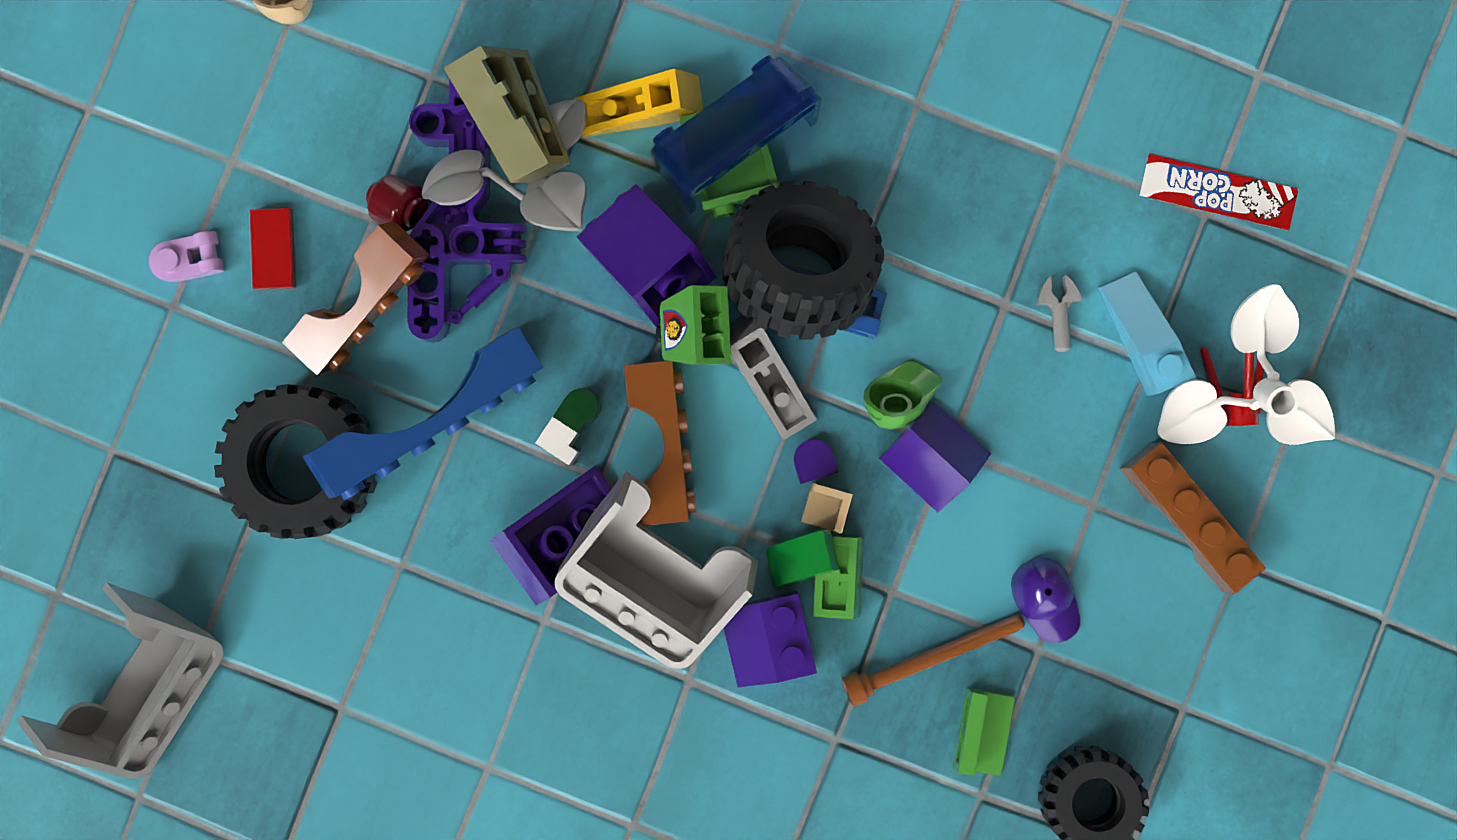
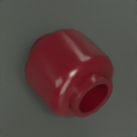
[366,174,428,232]

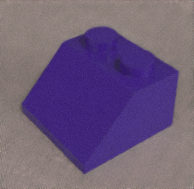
[724,591,817,687]

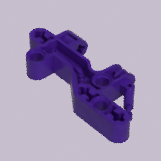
[407,80,527,343]

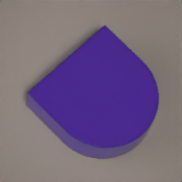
[793,439,839,484]

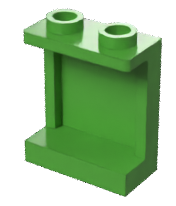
[679,97,780,219]

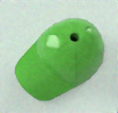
[863,361,942,430]

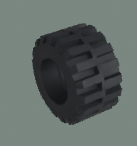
[1038,745,1149,840]

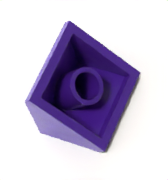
[879,401,991,513]

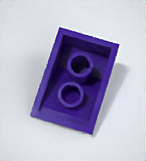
[489,465,612,605]

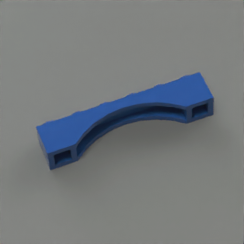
[302,327,543,500]

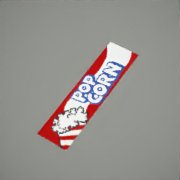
[1139,154,1298,231]

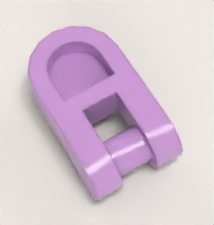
[149,231,224,282]

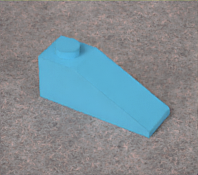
[1098,272,1196,396]

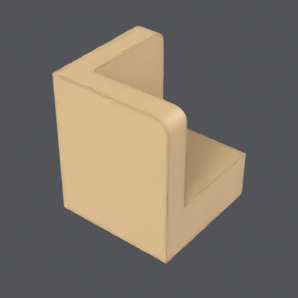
[801,483,853,533]

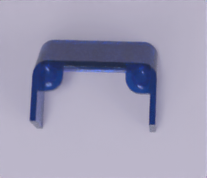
[650,55,822,214]

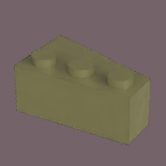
[443,46,571,183]

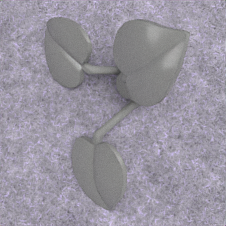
[422,99,587,231]

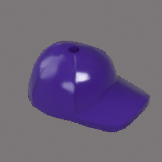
[1011,557,1080,643]

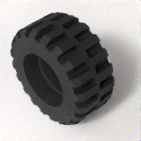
[722,181,884,340]
[214,384,378,539]

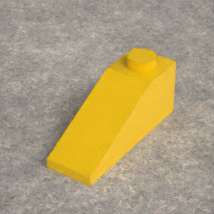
[574,68,704,137]

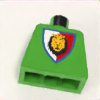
[656,285,731,365]

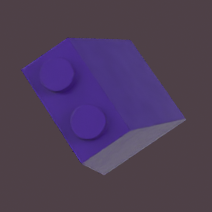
[576,184,717,328]

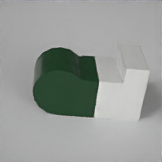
[536,388,601,466]

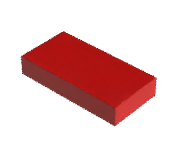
[250,208,296,290]

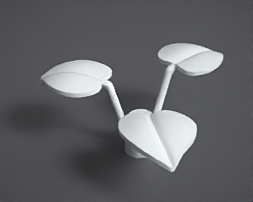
[1158,284,1335,445]

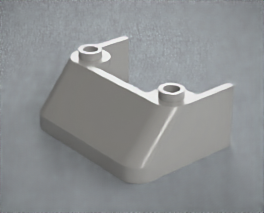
[17,582,223,779]

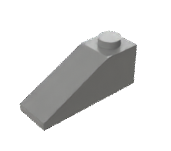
[729,315,817,441]

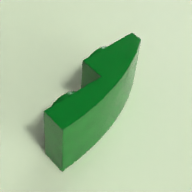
[765,530,839,588]

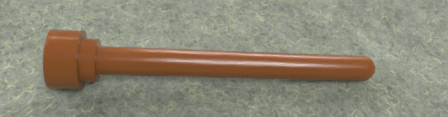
[841,615,1025,708]

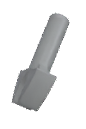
[1036,275,1082,352]

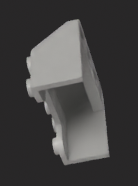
[555,471,759,669]

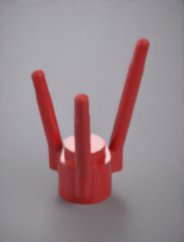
[1200,347,1264,426]

